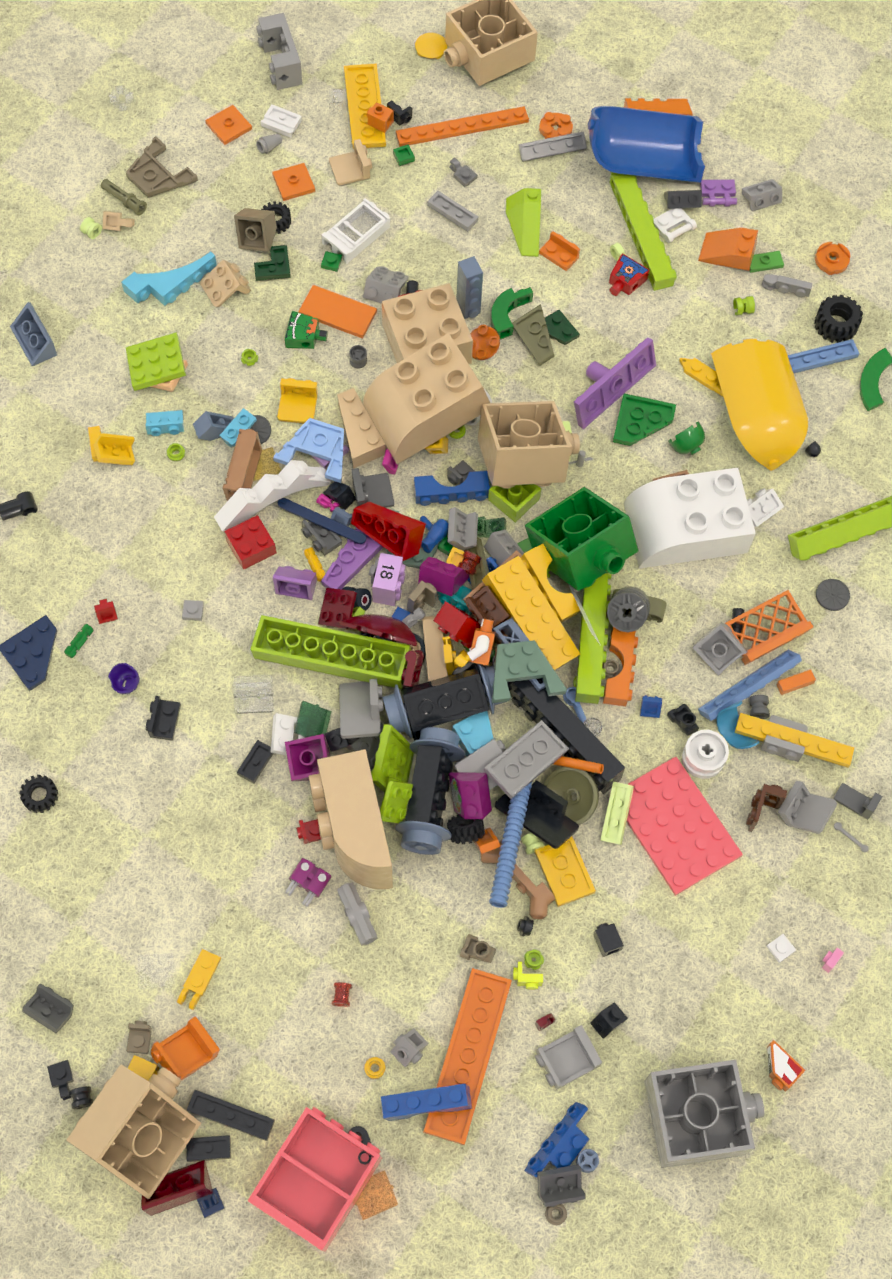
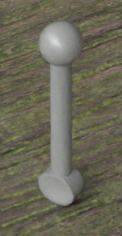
[834,822,869,852]

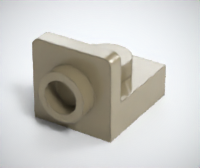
[126,1021,152,1054]

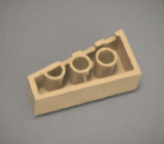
[337,388,386,469]

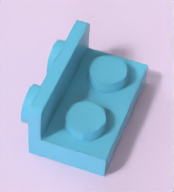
[220,408,257,447]
[145,410,184,436]

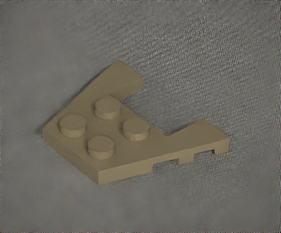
[126,136,198,198]

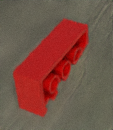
[351,502,426,561]

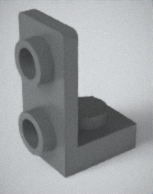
[833,783,883,820]

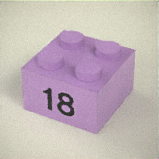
[372,553,406,606]

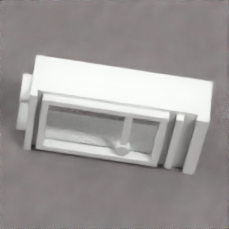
[322,198,390,264]

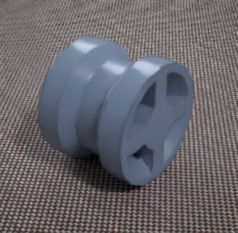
[576,1149,599,1173]

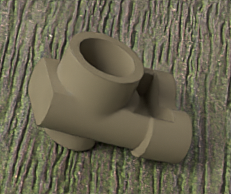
[460,934,496,963]

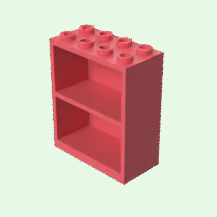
[248,1107,383,1252]

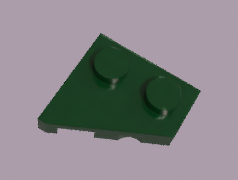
[545,310,580,345]

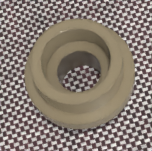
[602,659,620,678]
[545,1204,567,1226]

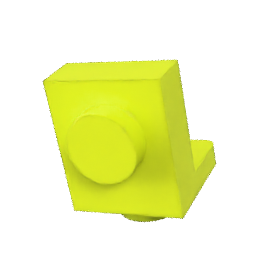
[513,962,543,990]

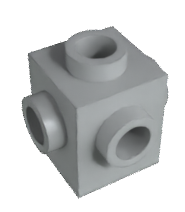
[391,1028,429,1067]

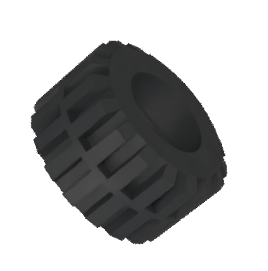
[814,295,863,343]

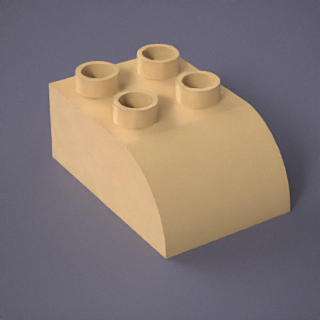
[363,333,490,464]
[309,749,393,889]

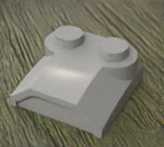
[693,622,747,676]

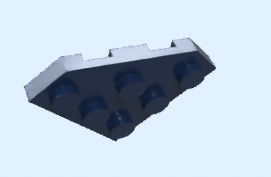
[0,615,57,692]

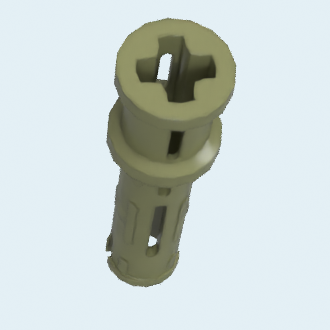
[101,179,147,216]

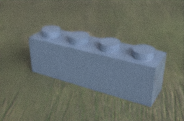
[456,256,483,319]

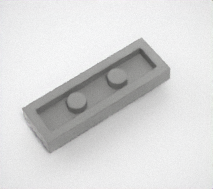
[427,191,478,232]

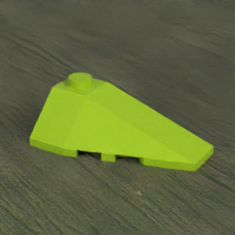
[506,188,541,257]

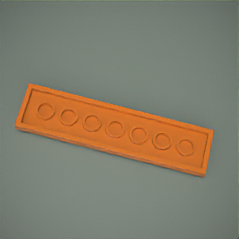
[423,968,512,1145]

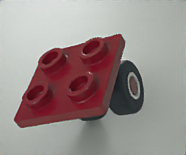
[318,586,372,629]

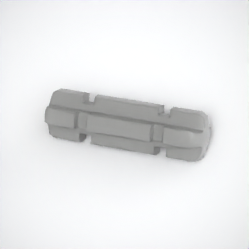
[402,607,425,628]

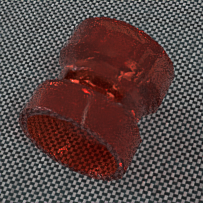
[457,550,482,576]

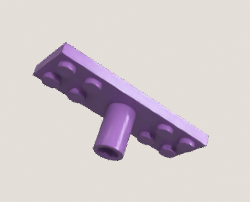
[574,337,656,430]

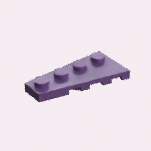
[321,527,383,589]

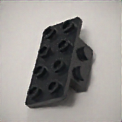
[495,780,579,849]

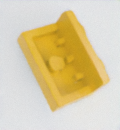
[94,433,135,465]

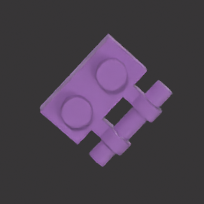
[700,179,737,207]

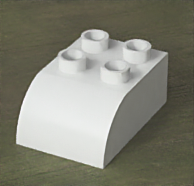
[624,468,756,569]

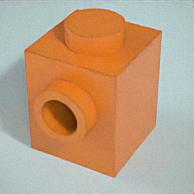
[367,102,394,133]

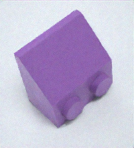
[273,566,317,600]

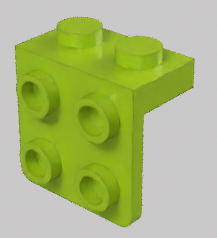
[380,777,413,823]

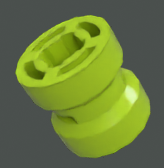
[733,296,755,315]

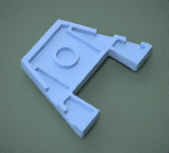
[273,418,344,483]

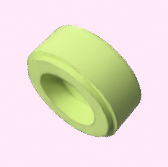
[610,243,625,261]

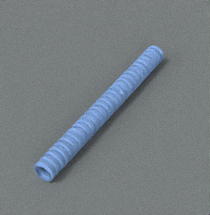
[489,781,533,908]

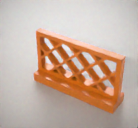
[725,590,813,665]

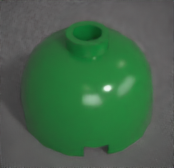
[668,421,705,455]

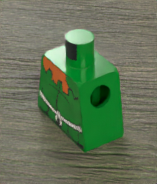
[285,311,328,349]

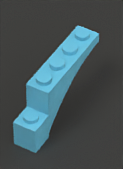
[121,252,217,306]

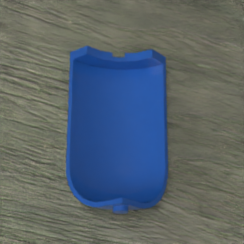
[588,106,705,183]

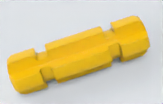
[304,547,326,582]

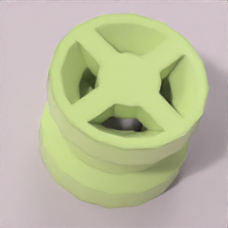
[80,217,102,239]
[521,833,545,854]

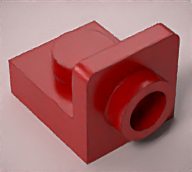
[296,819,321,844]

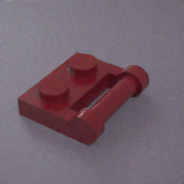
[402,650,424,687]

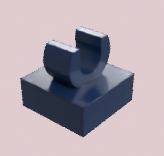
[197,1188,225,1218]

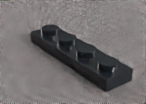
[187,1090,275,1141]

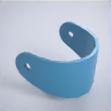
[717,701,760,749]

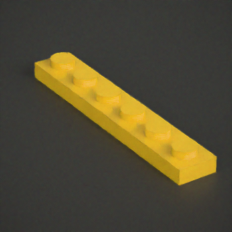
[734,713,855,768]

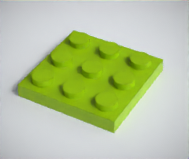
[126,332,186,391]
[371,724,414,793]

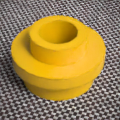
[364,1057,386,1079]

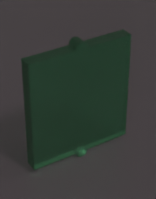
[294,701,332,737]

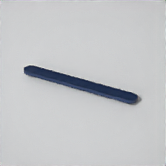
[277,498,366,544]

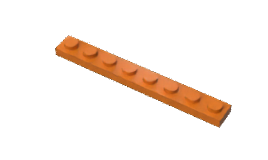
[396,106,529,147]

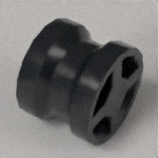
[69,1086,93,1109]

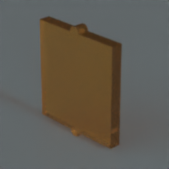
[355,1170,398,1220]

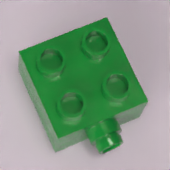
[524,486,639,591]

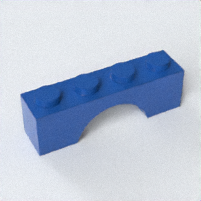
[414,471,490,506]
[381,1084,472,1121]

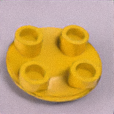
[415,33,448,59]

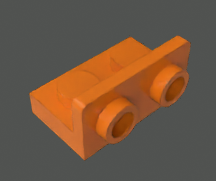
[539,231,580,271]

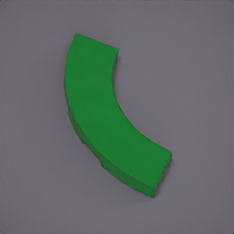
[860,348,892,411]

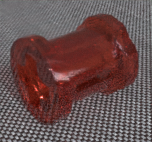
[331,982,352,1007]

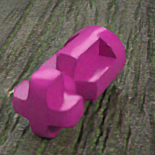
[316,494,339,512]

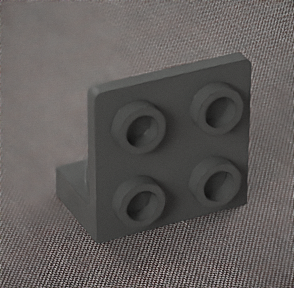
[351,468,395,508]

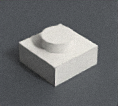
[766,934,796,963]

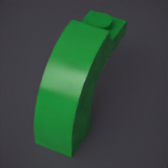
[491,287,533,340]

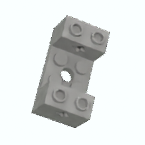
[256,13,303,90]

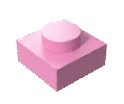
[822,948,844,973]

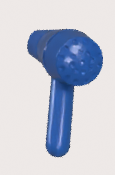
[420,516,449,553]

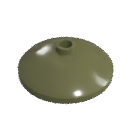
[543,767,599,825]

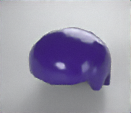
[108,663,140,695]

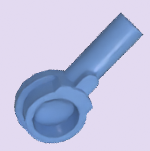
[563,687,587,723]

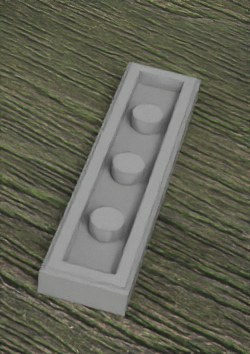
[518,131,587,162]

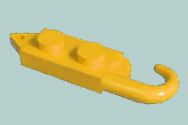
[679,357,723,397]

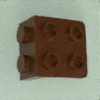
[746,784,787,832]

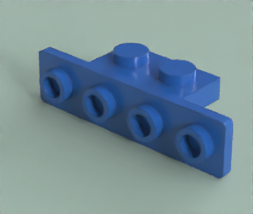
[524,1102,589,1178]

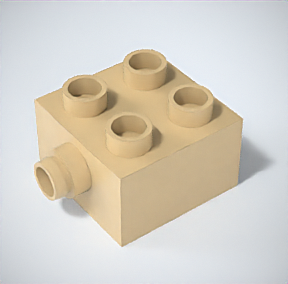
[444,0,538,86]
[382,283,473,364]
[478,401,580,488]
[67,1065,201,1199]

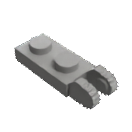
[762,274,813,297]

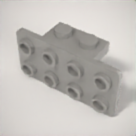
[339,679,383,739]

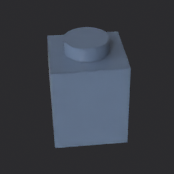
[193,411,234,441]

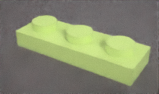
[601,781,634,845]

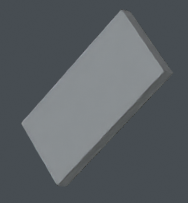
[484,720,569,799]

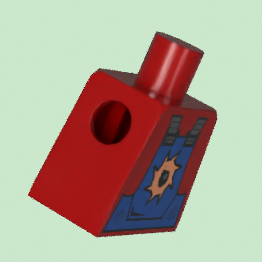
[609,253,650,296]

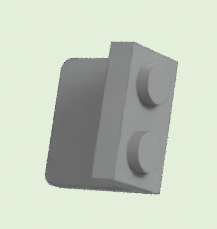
[363,266,409,303]
[761,715,808,762]
[778,780,837,834]

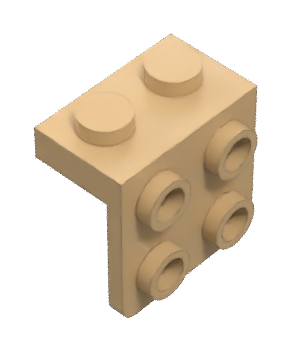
[329,139,372,185]
[200,259,251,307]

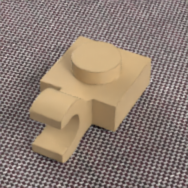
[103,211,135,231]

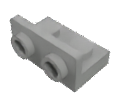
[742,179,782,211]

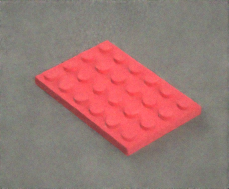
[627,757,743,896]

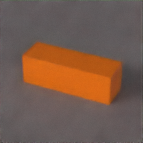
[776,669,816,695]

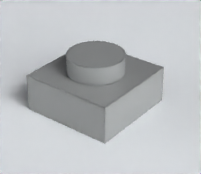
[182,600,204,621]

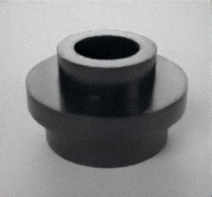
[517,916,534,937]

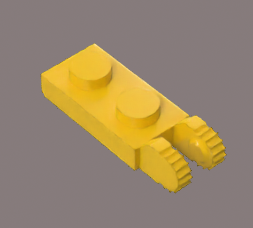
[177,949,221,1010]

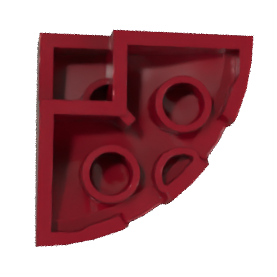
[339,614,417,646]

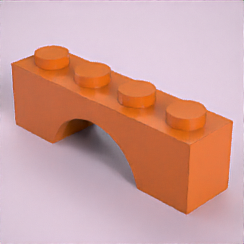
[603,627,638,707]

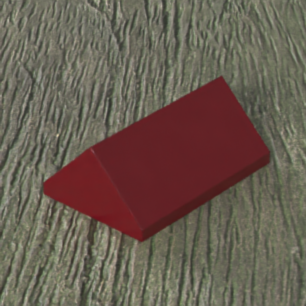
[141,1160,213,1216]

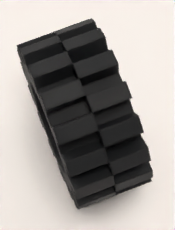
[261,201,291,234]
[19,775,58,813]
[447,814,485,844]

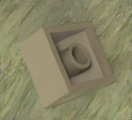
[234,208,277,252]

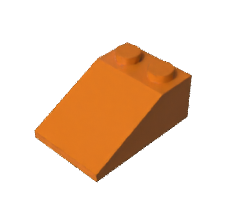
[698,227,758,271]

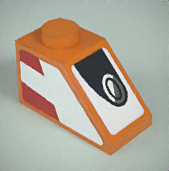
[767,1040,806,1092]

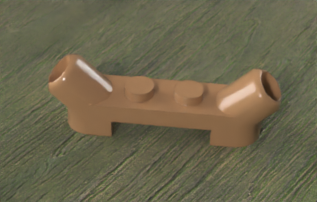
[481,840,555,919]

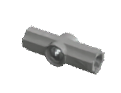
[337,882,378,946]

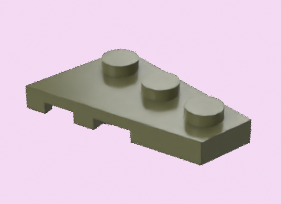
[512,304,555,366]

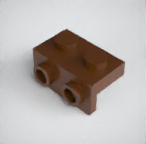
[466,585,511,630]

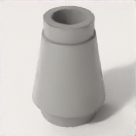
[256,133,282,154]

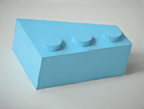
[452,711,493,757]

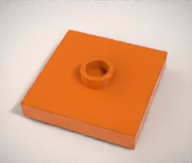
[205,105,252,145]
[272,163,315,201]

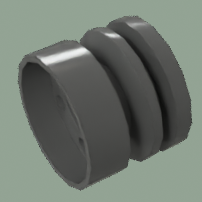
[607,586,651,632]

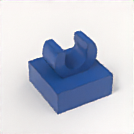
[640,695,662,718]

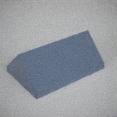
[10,302,57,366]

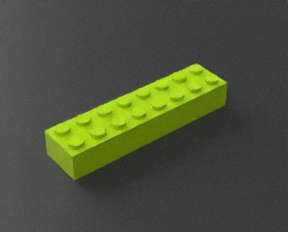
[250,615,411,689]

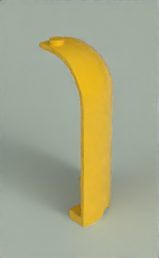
[711,339,808,471]

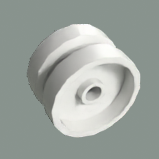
[682,730,729,779]

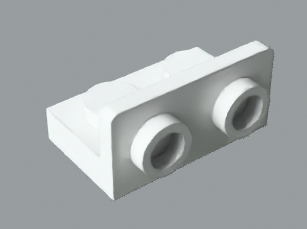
[747,488,784,527]

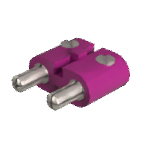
[285,858,332,907]

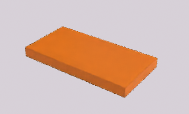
[298,285,377,339]

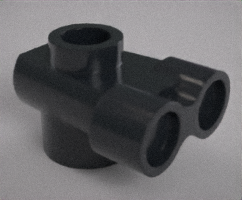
[667,704,699,736]

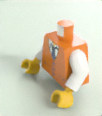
[454,618,496,667]

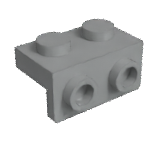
[448,507,478,551]

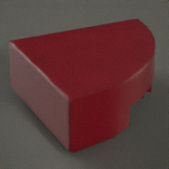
[535,1013,556,1031]

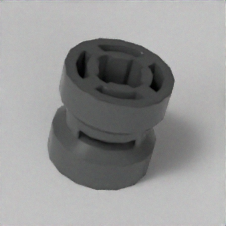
[349,345,367,369]
[749,695,770,719]

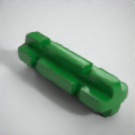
[64,624,94,658]

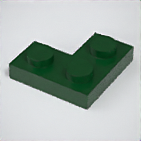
[254,245,291,281]

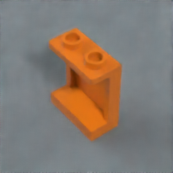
[151,1016,220,1080]

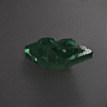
[477,516,506,538]

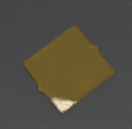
[253,447,281,481]

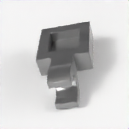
[449,157,478,187]

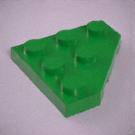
[613,393,677,446]

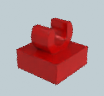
[94,598,118,624]

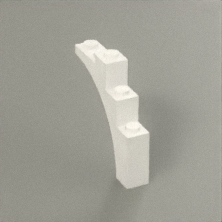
[214,460,332,531]

